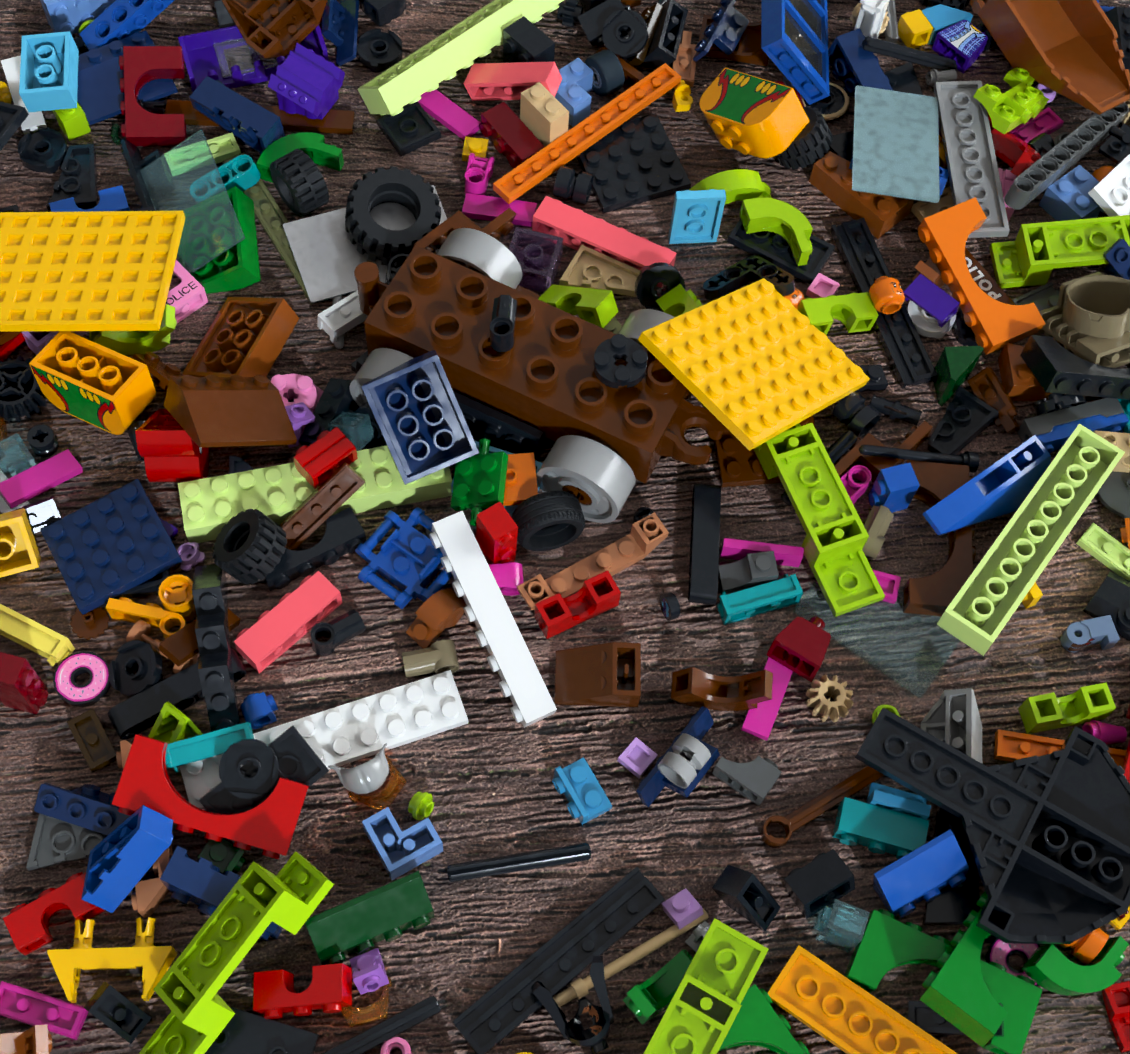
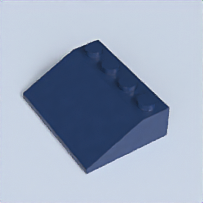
[77,30,178,126]
[361,350,479,485]

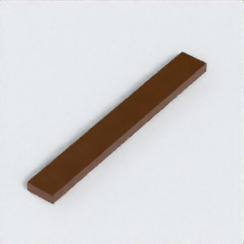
[165,99,355,135]

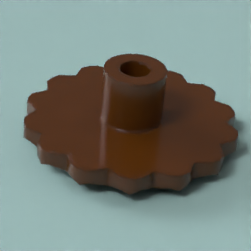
[70,607,110,640]

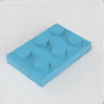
[668,189,726,244]

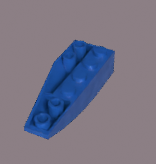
[923,435,1051,536]

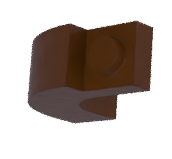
[671,667,773,711]

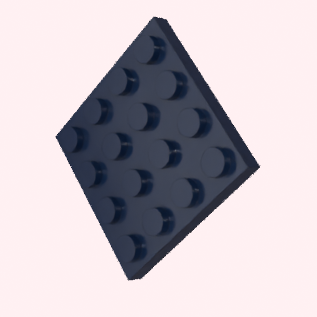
[40,478,182,615]

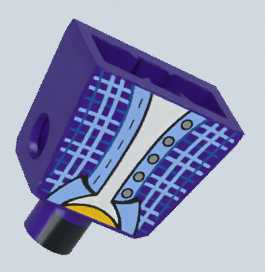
[932,20,988,74]

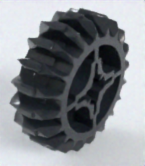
[0,356,47,423]

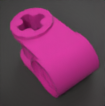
[465,153,495,195]
[840,465,872,505]
[488,562,524,596]

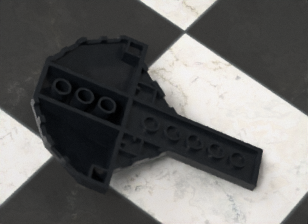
[855,708,1130,944]

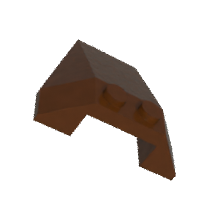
[222,0,328,58]

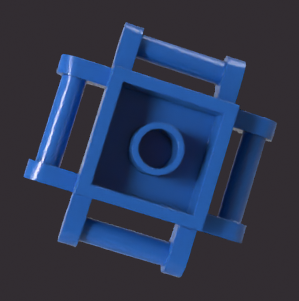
[355,507,452,609]

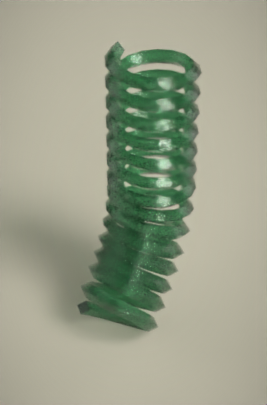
[111,124,121,145]

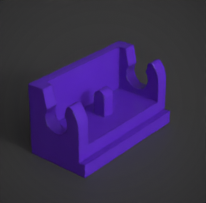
[903,274,960,328]

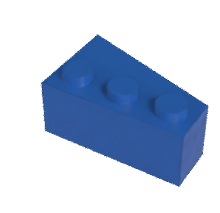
[81,805,173,913]

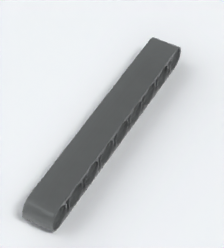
[1004,103,1129,210]

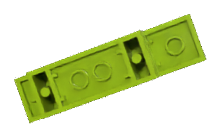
[989,215,1130,288]
[754,423,885,617]
[139,851,334,1054]
[643,918,769,1054]

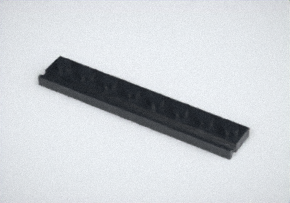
[830,218,938,389]
[452,867,665,1054]

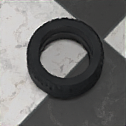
[512,491,585,551]

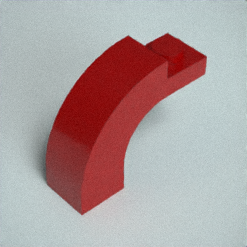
[991,128,1042,176]

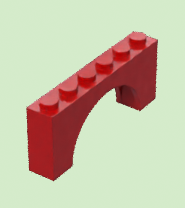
[112,734,309,859]

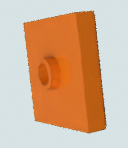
[503,452,538,506]

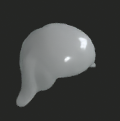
[328,743,389,794]

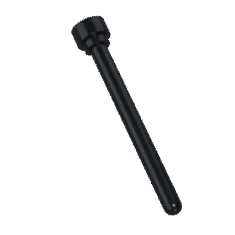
[859,444,980,473]

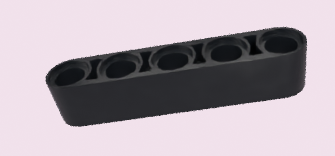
[688,483,721,605]
[107,647,247,740]

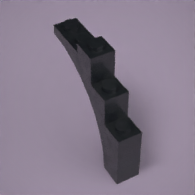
[192,564,241,732]

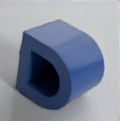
[240,692,278,729]

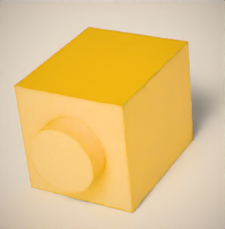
[897,9,933,48]

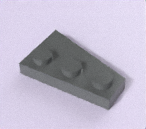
[26,813,108,871]

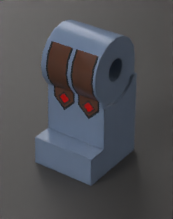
[1060,615,1120,652]

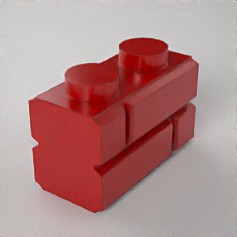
[293,427,358,489]

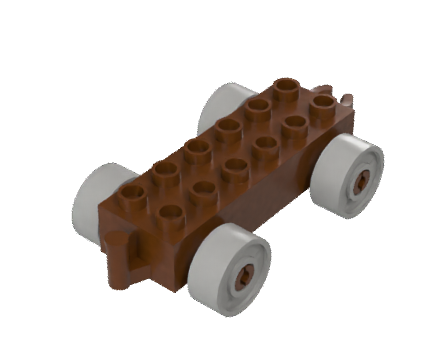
[349,228,724,523]

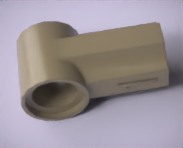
[862,505,894,559]
[401,640,460,678]

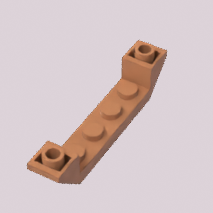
[517,512,669,610]
[116,740,173,918]

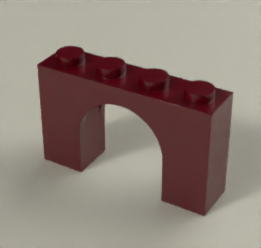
[119,46,187,146]

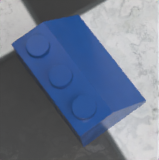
[873,829,969,917]

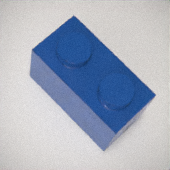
[868,462,920,513]

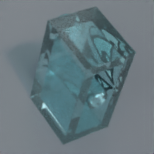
[814,899,870,953]

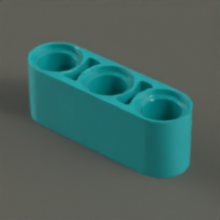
[190,154,261,204]

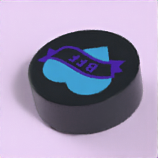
[659,592,680,621]

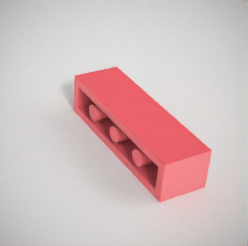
[463,61,562,101]
[234,570,343,674]

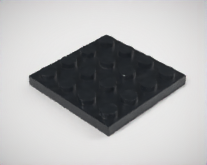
[576,113,691,214]

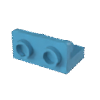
[552,757,612,825]
[866,782,931,820]

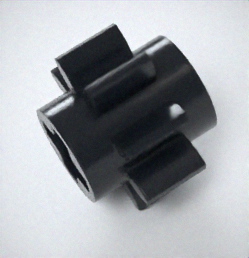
[557,0,583,27]

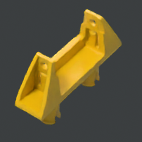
[47,917,177,1004]

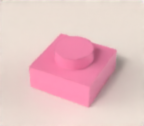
[806,273,840,299]

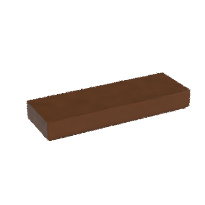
[158,609,240,667]

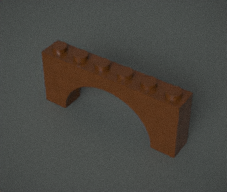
[903,460,976,617]

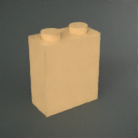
[520,82,569,147]

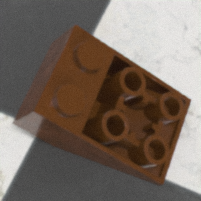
[554,642,641,707]

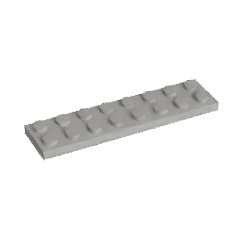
[934,80,1010,238]

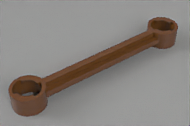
[761,766,887,848]

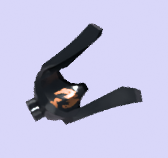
[531,956,614,1054]

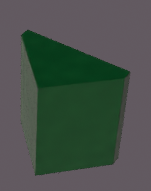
[933,346,984,407]

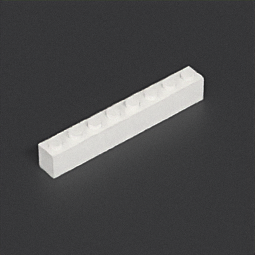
[429,511,557,728]

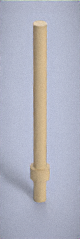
[552,908,709,1007]

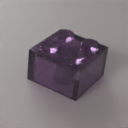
[509,227,563,293]

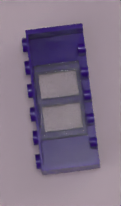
[178,25,329,92]

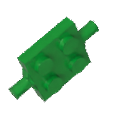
[450,439,508,526]

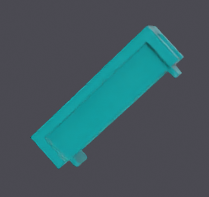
[716,574,803,625]
[166,722,254,773]

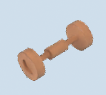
[126,620,198,674]

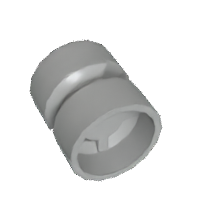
[657,733,711,789]

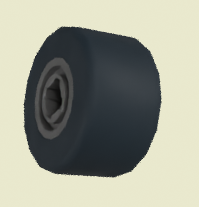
[584,49,625,96]

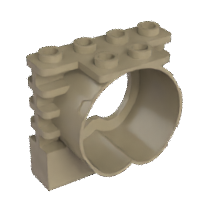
[1038,271,1130,368]

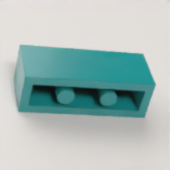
[832,797,929,859]

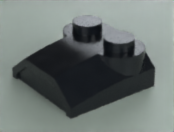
[1083,571,1130,641]

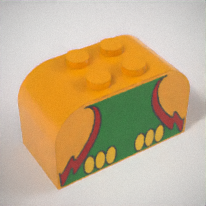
[699,67,809,158]
[29,331,156,435]

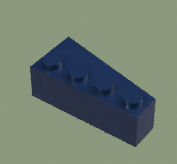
[828,28,894,98]
[189,76,285,154]
[160,846,283,940]

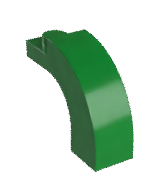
[256,132,344,183]
[1021,936,1129,996]
[623,950,693,1025]

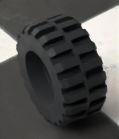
[345,166,441,266]

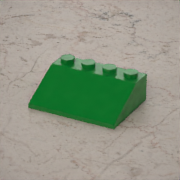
[179,186,261,294]

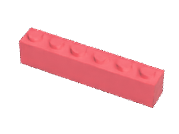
[532,196,676,288]

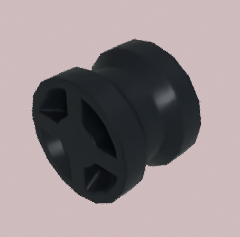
[27,424,59,458]

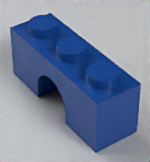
[49,185,130,212]

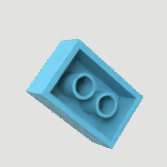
[19,31,79,112]

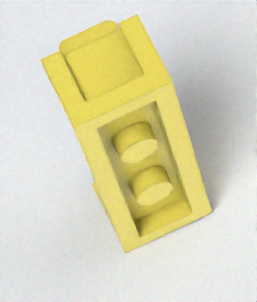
[0,604,75,666]

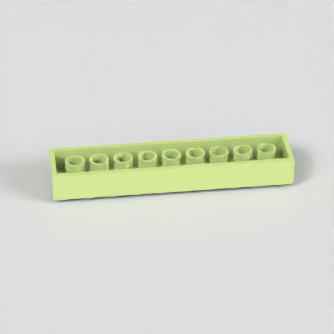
[358,0,564,116]
[937,424,1125,656]
[178,446,452,543]

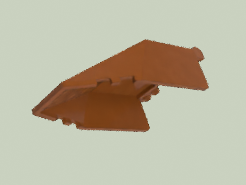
[970,0,1130,115]

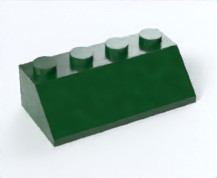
[305,871,434,965]

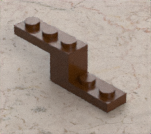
[412,208,516,253]
[833,421,933,482]

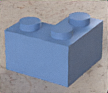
[555,58,594,127]
[362,807,443,880]

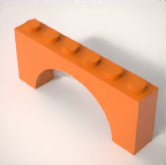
[918,197,1046,355]

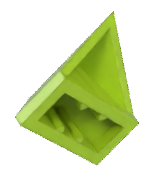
[148,701,203,744]

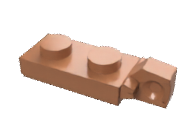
[672,31,696,87]

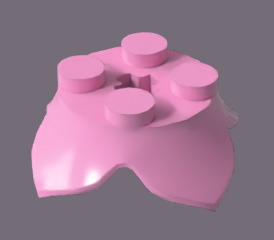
[271,373,323,437]

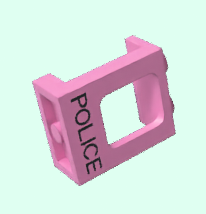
[165,260,208,323]

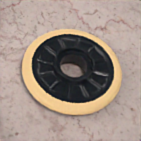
[800,82,849,120]

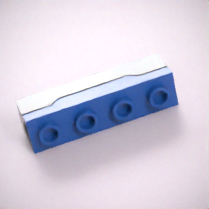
[1017,398,1129,454]

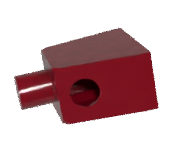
[766,617,831,682]

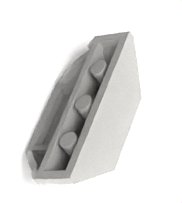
[921,688,982,763]

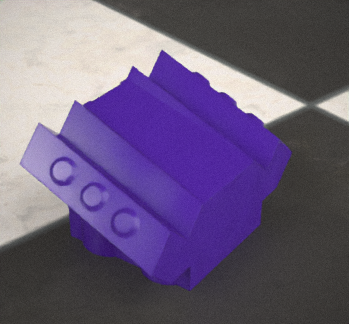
[268,43,345,120]

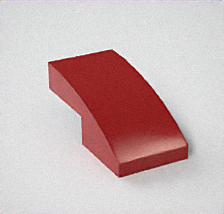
[1102,981,1130,1052]

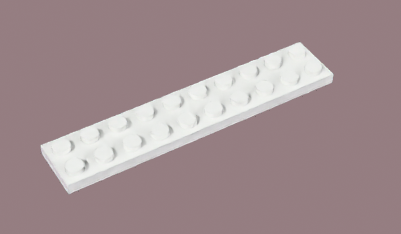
[179,670,468,811]

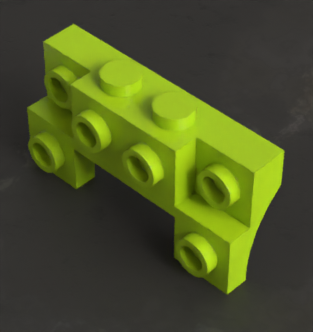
[973,67,1049,134]

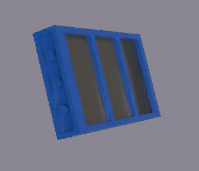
[761,0,830,105]

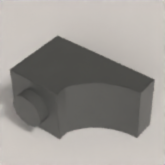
[718,551,779,594]
[712,756,782,806]

